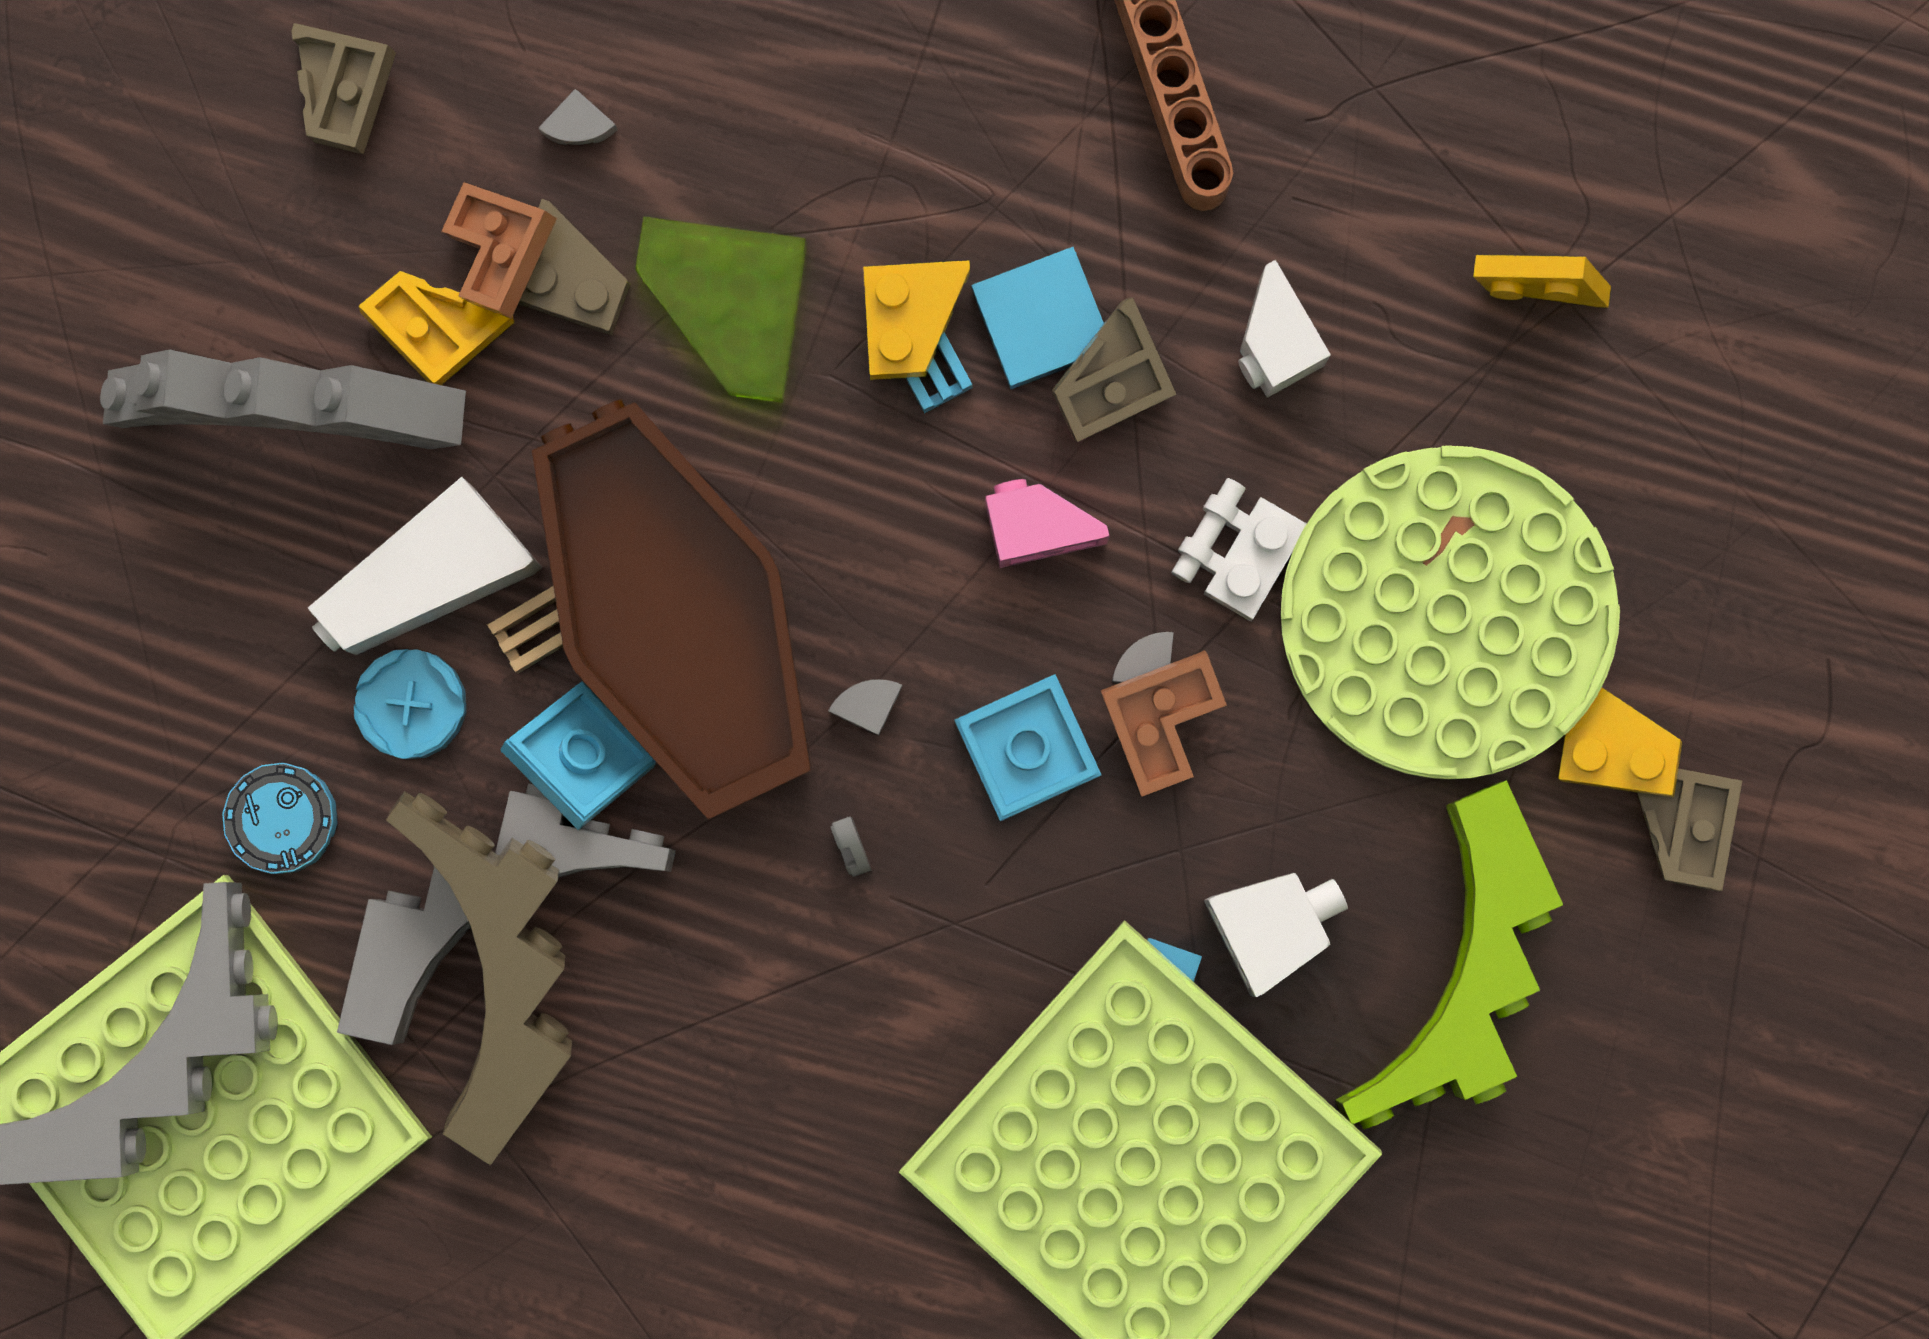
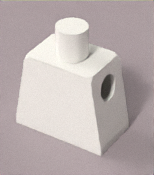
[1204,873,1348,997]

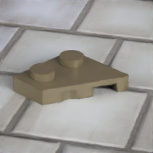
[291,23,396,155]
[518,199,630,336]
[1052,297,1176,442]
[1637,769,1742,892]

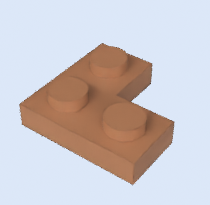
[441,182,557,319]
[1101,651,1227,796]

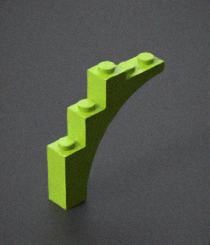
[1335,780,1563,1129]

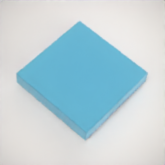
[971,247,1104,389]
[954,674,1102,822]
[500,681,657,830]

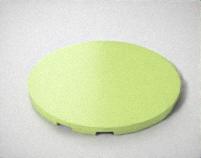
[1281,446,1620,779]

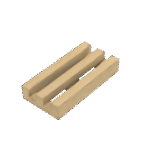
[488,586,563,674]

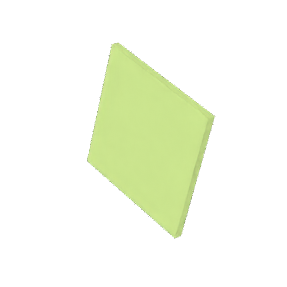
[0,875,432,1339]
[899,920,1382,1339]

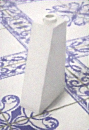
[308,477,542,655]

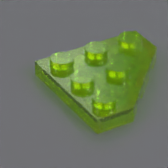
[635,216,807,403]

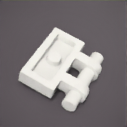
[1171,478,1307,621]

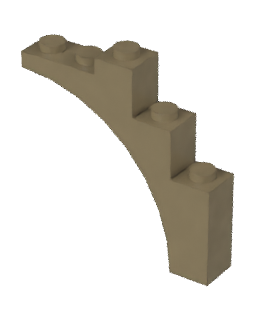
[386,791,572,1165]

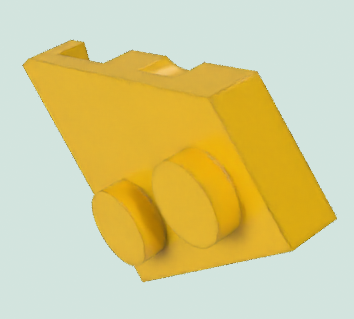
[1473,255,1611,308]
[863,260,970,380]
[359,271,514,385]
[1559,687,1682,798]

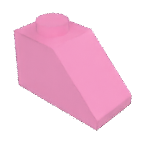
[985,479,1109,568]

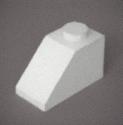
[1238,260,1331,398]

